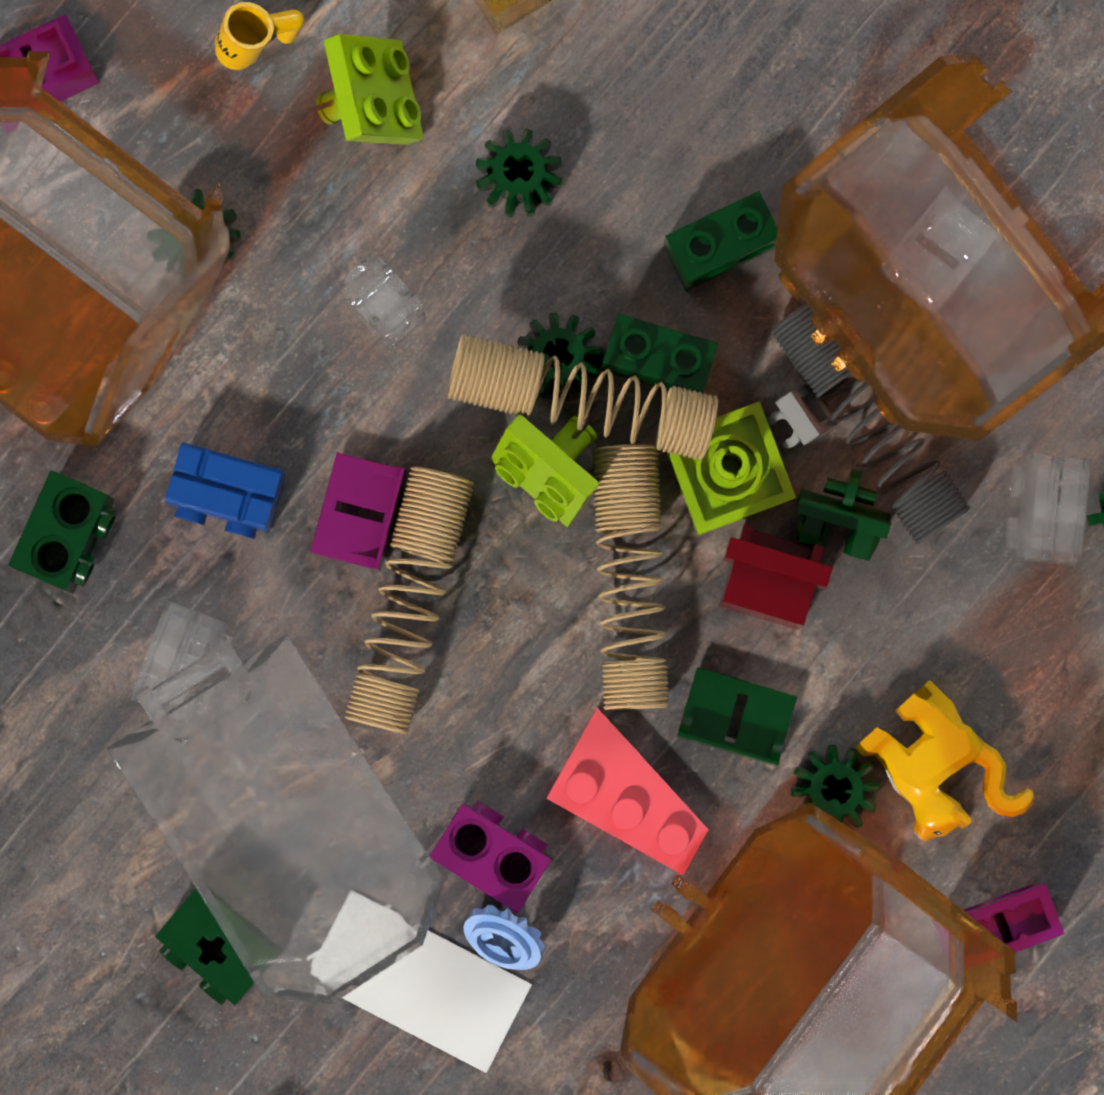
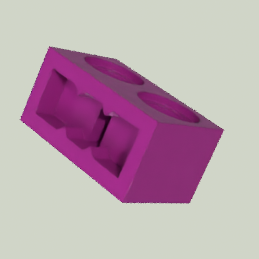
[429,800,552,913]
[939,882,1065,971]

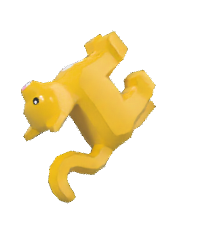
[855,680,1035,842]

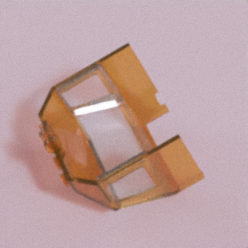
[0,51,231,447]
[774,52,1104,441]
[618,803,1017,1095]

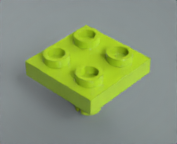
[316,34,424,145]
[666,401,796,536]
[490,414,600,528]

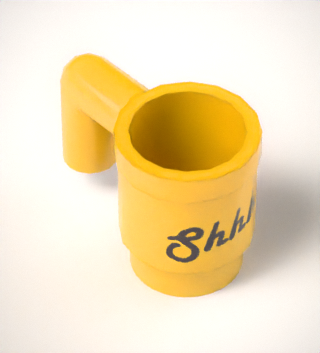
[215,2,304,70]

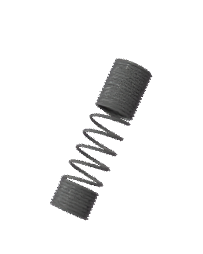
[771,295,971,545]

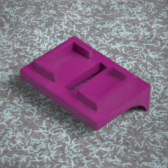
[0,14,99,127]
[310,452,408,571]

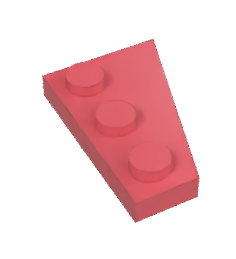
[546,707,709,875]

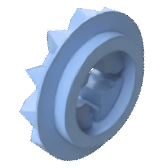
[463,905,546,970]

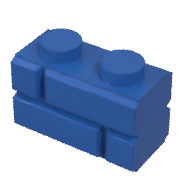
[165,442,286,539]

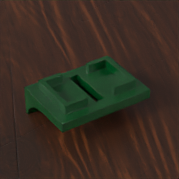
[676,667,797,767]

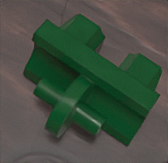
[796,469,891,561]

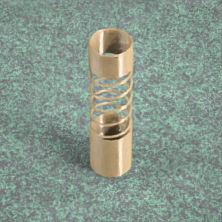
[447,333,718,461]
[592,445,670,710]
[344,466,475,735]

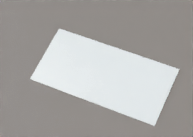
[306,891,532,1073]

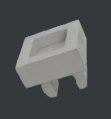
[767,384,838,448]

